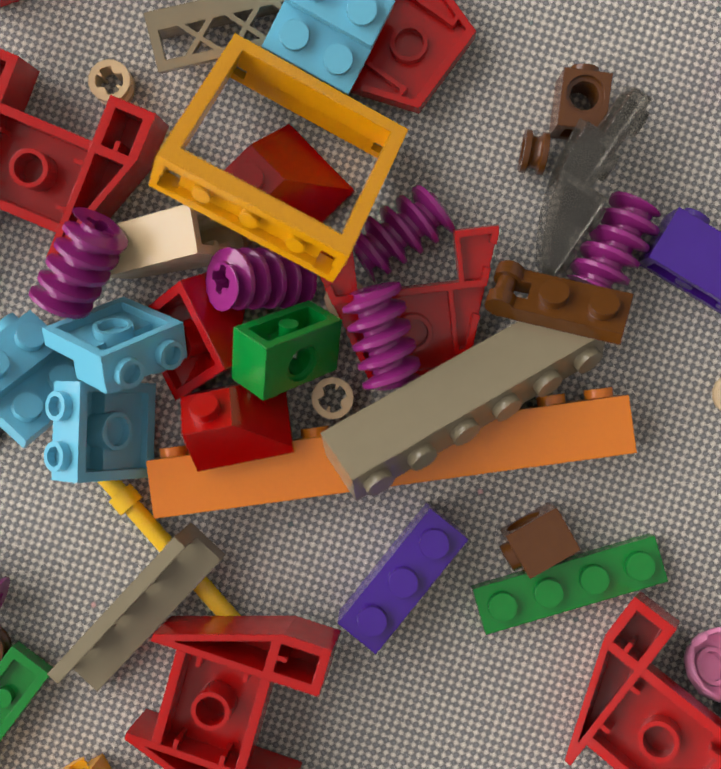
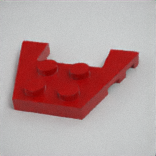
[350,0,476,114]
[320,224,499,379]

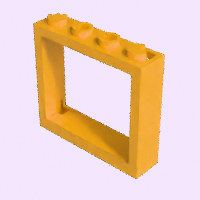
[149,33,409,283]

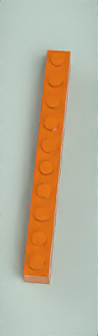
[146,387,637,519]

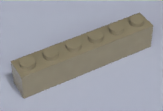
[321,321,605,501]

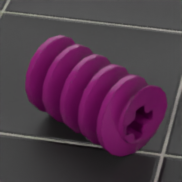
[353,185,455,283]
[567,191,661,289]
[28,207,128,319]
[206,247,317,311]
[342,281,422,390]

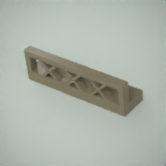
[144,0,284,74]
[47,523,225,692]

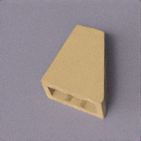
[110,205,248,279]

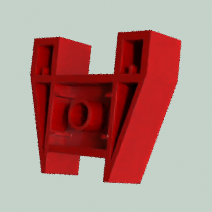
[0,48,169,257]
[564,591,721,769]
[124,616,341,769]

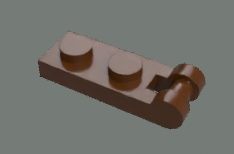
[484,260,634,345]

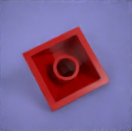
[224,124,355,224]
[148,272,245,401]
[180,383,294,472]

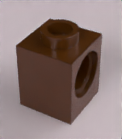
[549,63,613,143]
[499,502,581,579]

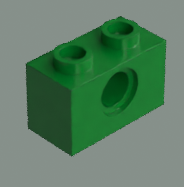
[232,300,342,401]

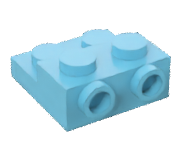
[262,0,396,95]
[42,296,187,394]
[0,310,83,448]
[44,381,156,483]

